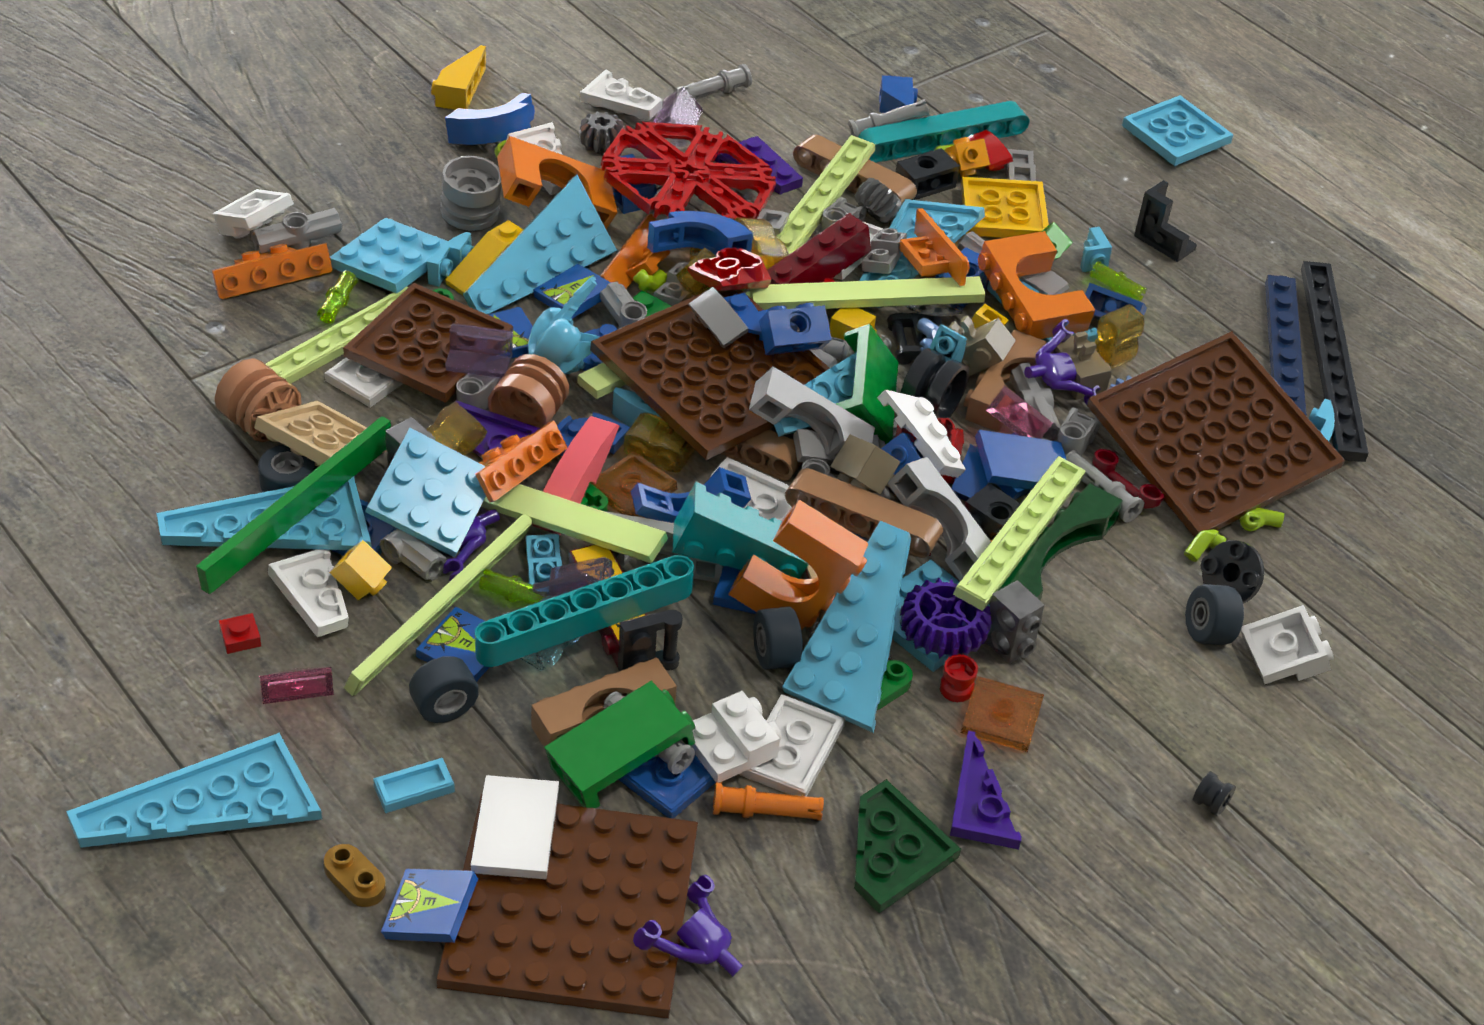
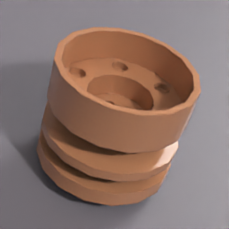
[488,354,569,428]
[215,358,301,442]

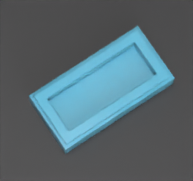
[373,758,455,813]

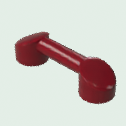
[1092,449,1164,509]

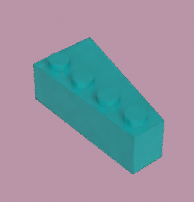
[672,482,809,579]

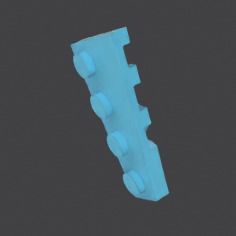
[774,352,857,437]

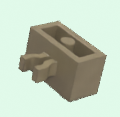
[948,315,1016,376]
[1050,331,1112,400]
[830,434,901,495]

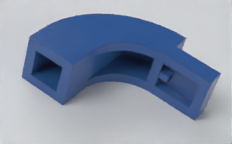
[445,93,535,145]
[647,211,753,256]
[631,467,751,523]

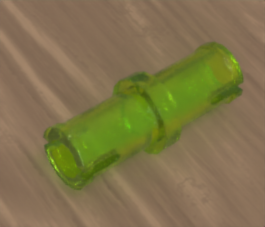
[1089,261,1147,302]
[317,271,358,323]
[479,569,548,605]

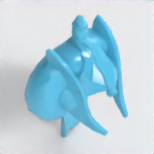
[528,276,599,374]

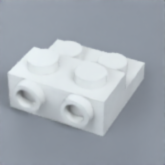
[212,189,294,238]
[1241,605,1334,684]
[691,691,781,782]

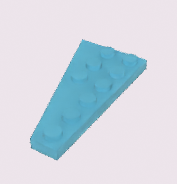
[463,175,617,315]
[859,199,985,308]
[157,476,372,550]
[782,521,911,733]
[66,733,322,848]

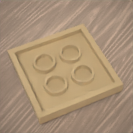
[254,401,387,467]

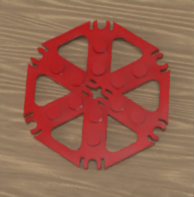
[600,122,776,225]

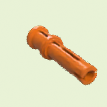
[713,782,824,821]

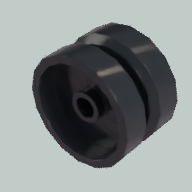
[900,348,969,419]

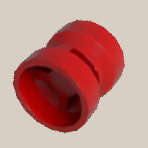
[939,654,978,703]

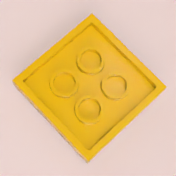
[961,177,1049,238]

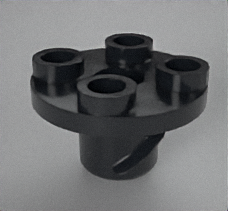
[1200,540,1264,604]

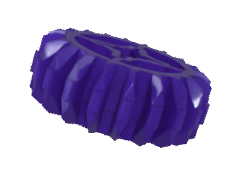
[900,577,992,659]

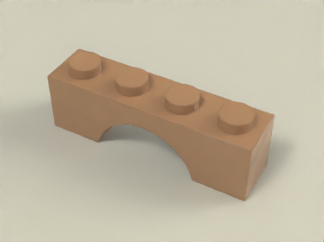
[964,330,1047,432]
[531,658,677,746]

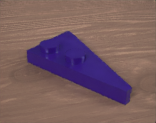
[950,731,1022,850]

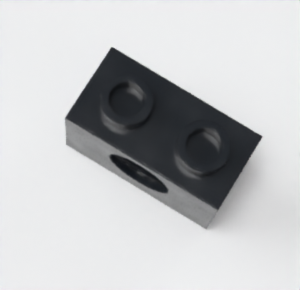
[895,148,960,200]
[965,483,1021,540]

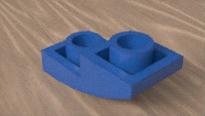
[951,444,988,501]

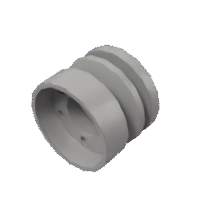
[440,156,502,231]

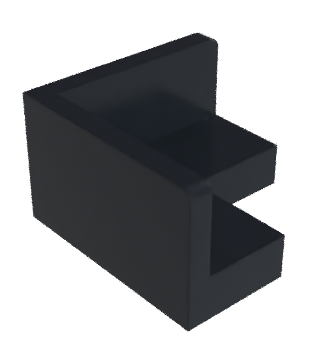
[1134,180,1197,262]

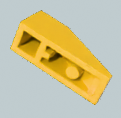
[431,45,486,110]
[446,220,523,295]

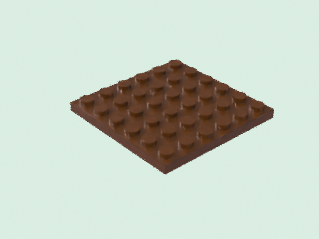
[590,289,830,460]
[1087,331,1345,537]
[437,794,698,1019]

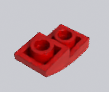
[968,130,1013,171]

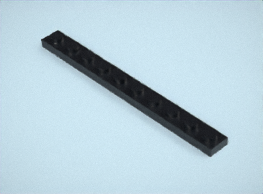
[1301,261,1369,462]

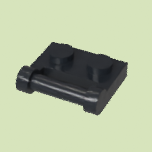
[887,312,942,365]
[618,609,683,671]

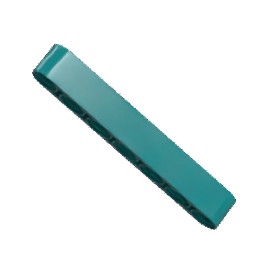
[858,101,1030,163]
[475,555,694,667]

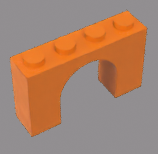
[497,136,618,230]
[978,231,1095,339]
[728,500,869,630]

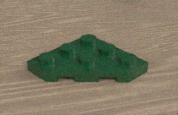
[854,779,961,913]

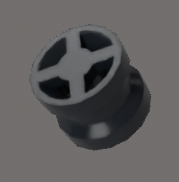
[1192,771,1236,816]

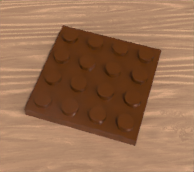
[343,283,513,402]

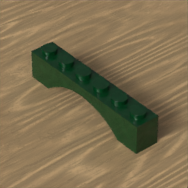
[989,483,1123,605]

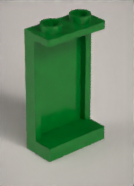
[836,324,899,444]
[544,680,695,808]

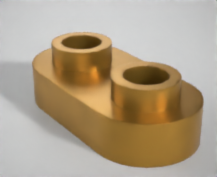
[324,844,386,907]

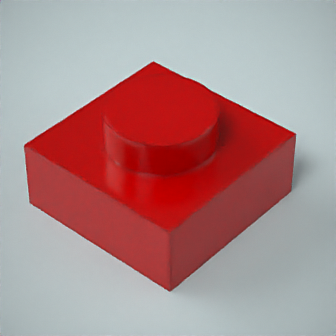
[219,613,261,654]

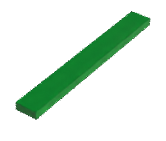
[196,416,391,594]

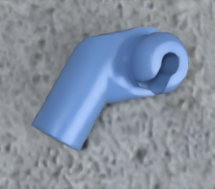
[917,318,939,351]

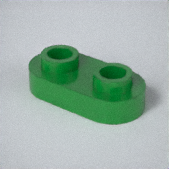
[877,660,913,710]

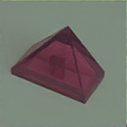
[986,385,1053,439]
[259,667,334,704]

